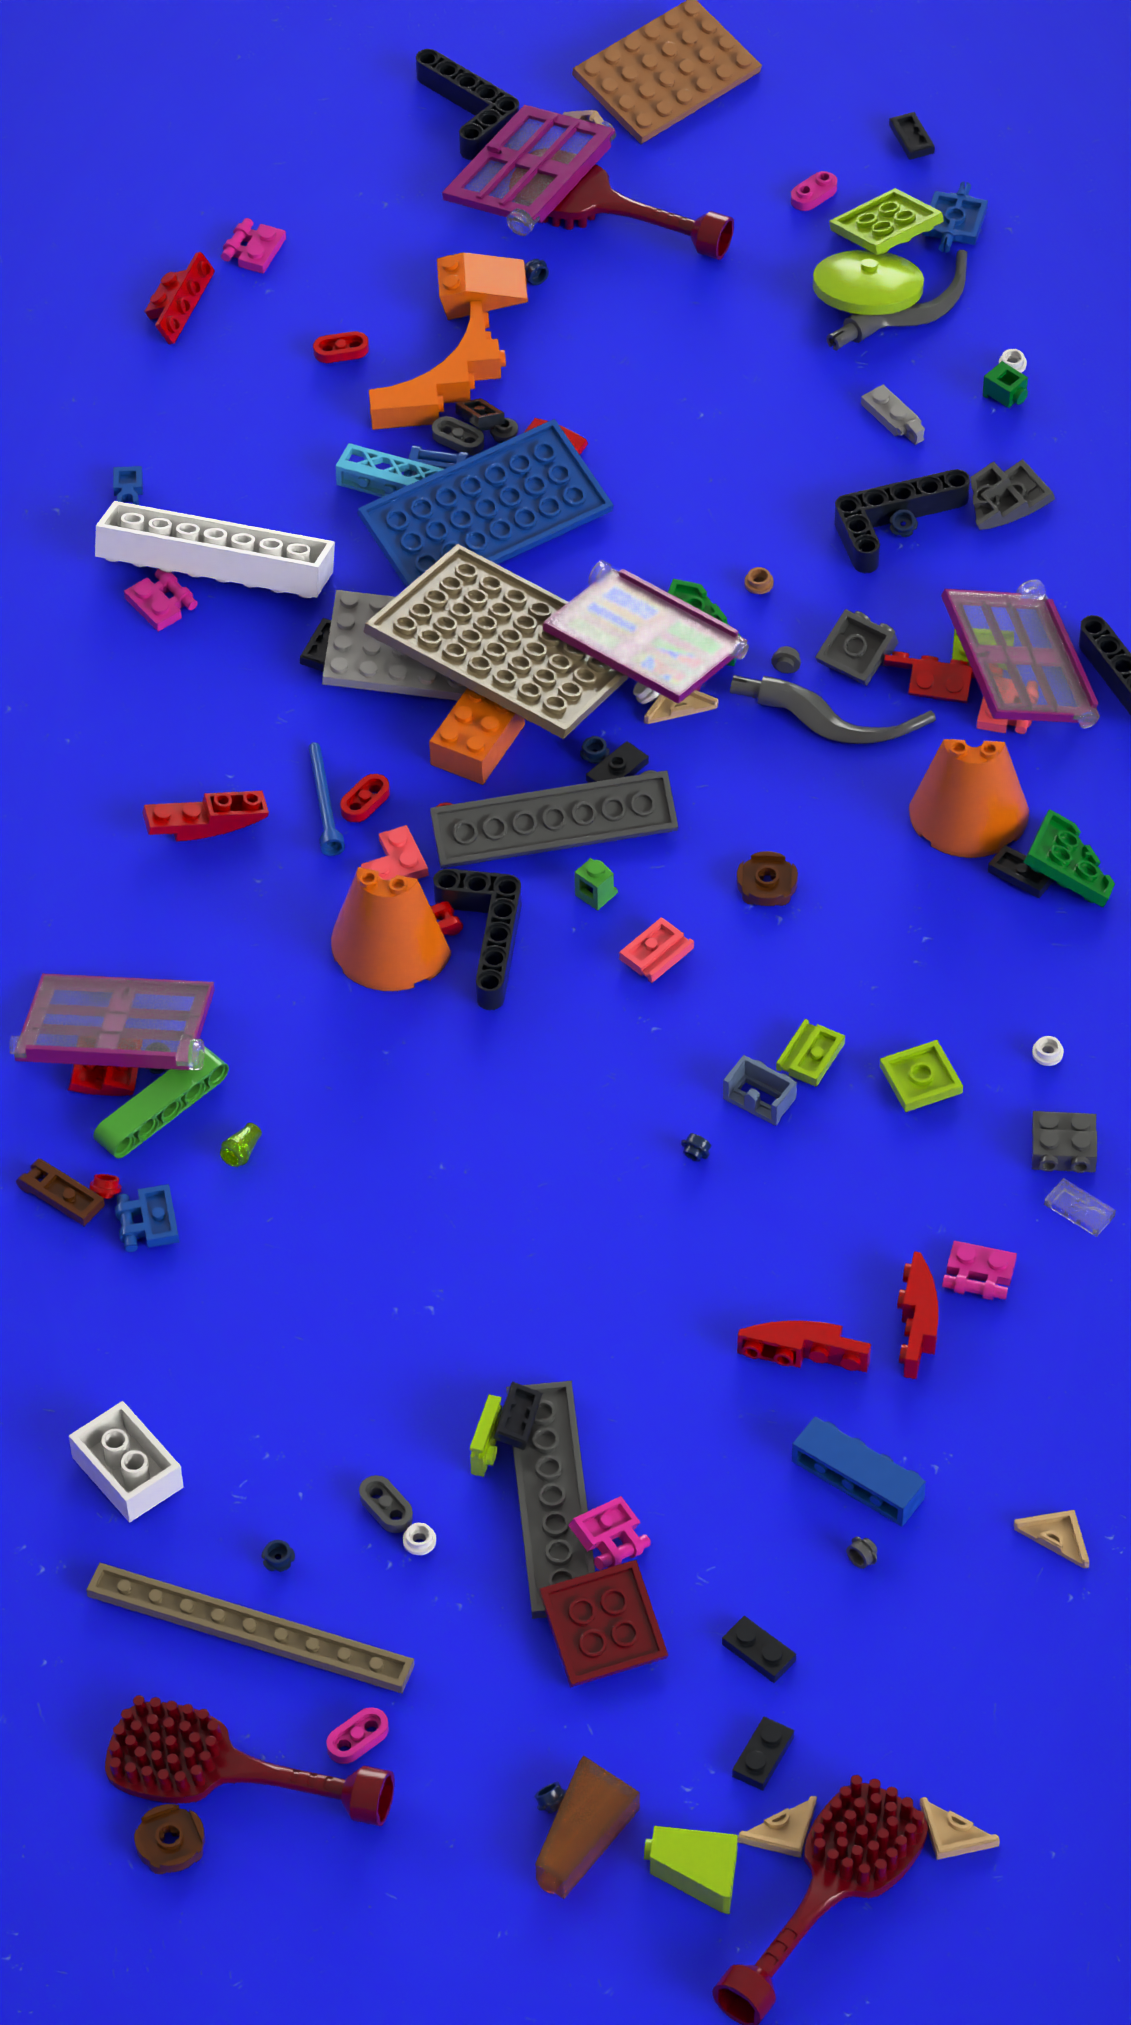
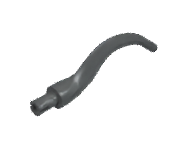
[826,250,967,351]
[730,675,936,744]

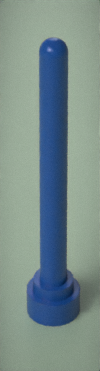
[309,742,345,856]

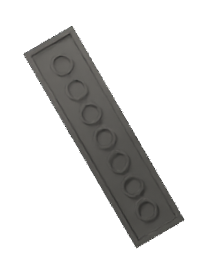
[430,770,679,869]
[506,1381,595,1619]

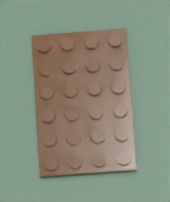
[572,0,762,144]

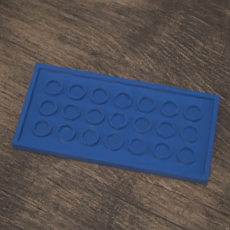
[358,419,614,588]

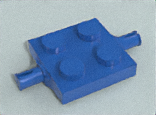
[922,182,988,252]

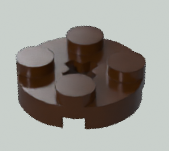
[737,851,798,906]
[134,1804,205,1874]

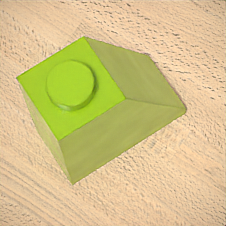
[644,1826,738,1914]

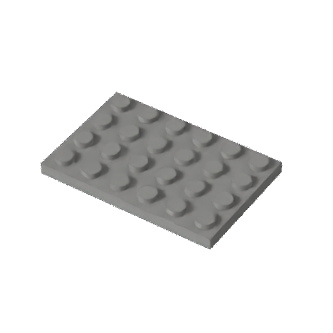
[322,590,467,701]

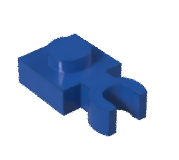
[113,466,143,505]

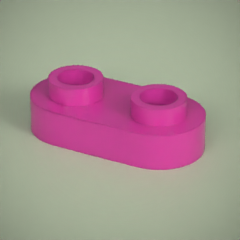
[791,171,837,211]
[326,1708,389,1764]

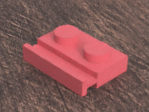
[619,917,694,983]

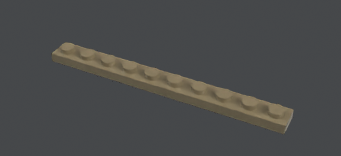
[86,1563,415,1694]

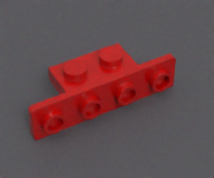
[144,252,215,344]
[884,651,1002,703]

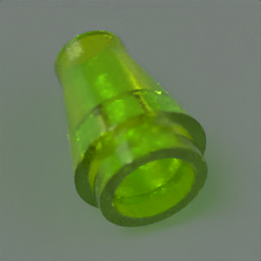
[220,1123,262,1167]

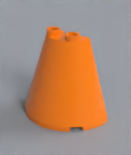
[909,739,1030,858]
[331,867,451,991]

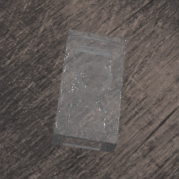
[1044,1178,1116,1237]

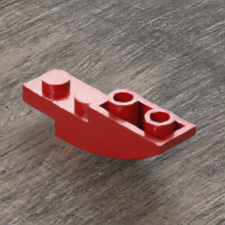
[142,790,269,842]
[897,1251,938,1379]
[737,1321,871,1373]

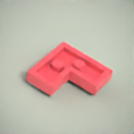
[361,825,429,880]

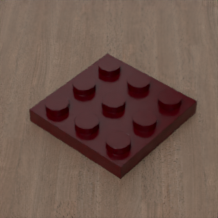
[539,1560,668,1688]

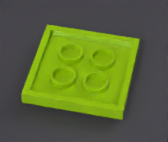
[829,188,944,255]

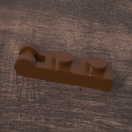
[16,1158,105,1226]

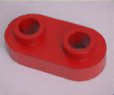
[313,331,369,363]
[340,774,390,822]

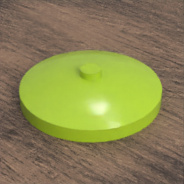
[813,250,924,315]

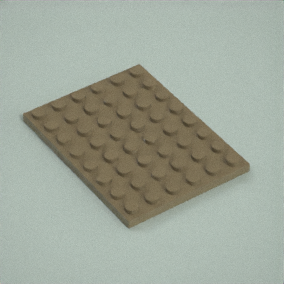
[364,544,654,739]

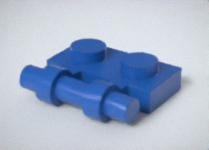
[115,1184,179,1252]

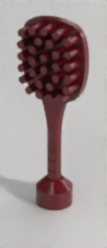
[510,151,734,260]
[105,1695,395,1826]
[712,1775,928,2025]

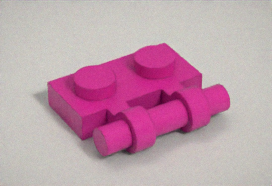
[221,218,286,274]
[124,569,198,632]
[942,1240,1017,1300]
[568,1496,651,1570]

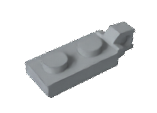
[861,384,925,445]

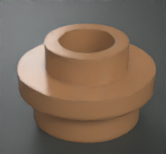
[744,567,774,594]

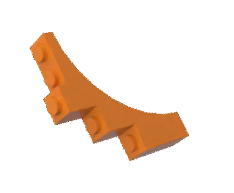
[369,301,506,430]

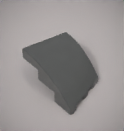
[970,459,1055,530]

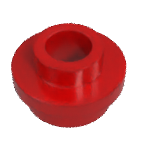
[89,1174,122,1199]

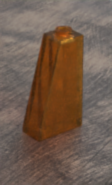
[535,1756,640,1899]

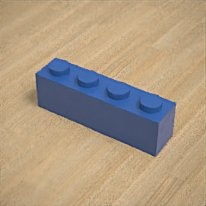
[792,1417,926,1526]

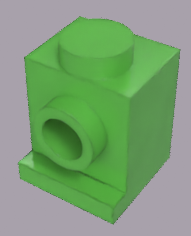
[575,858,618,910]

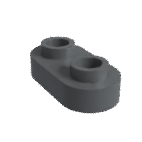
[432,416,484,455]
[359,1475,413,1533]

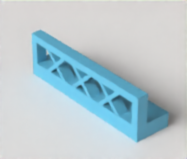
[336,443,443,497]

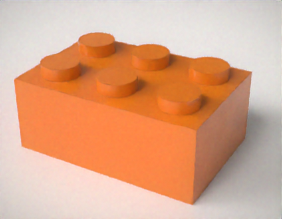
[429,688,525,785]

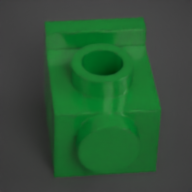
[983,361,1028,408]

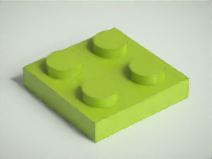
[880,1040,963,1112]

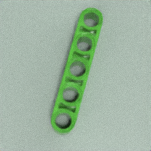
[93,1046,229,1159]

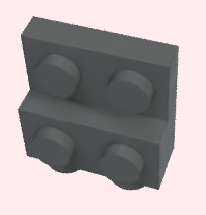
[815,609,899,686]
[1032,1111,1097,1173]

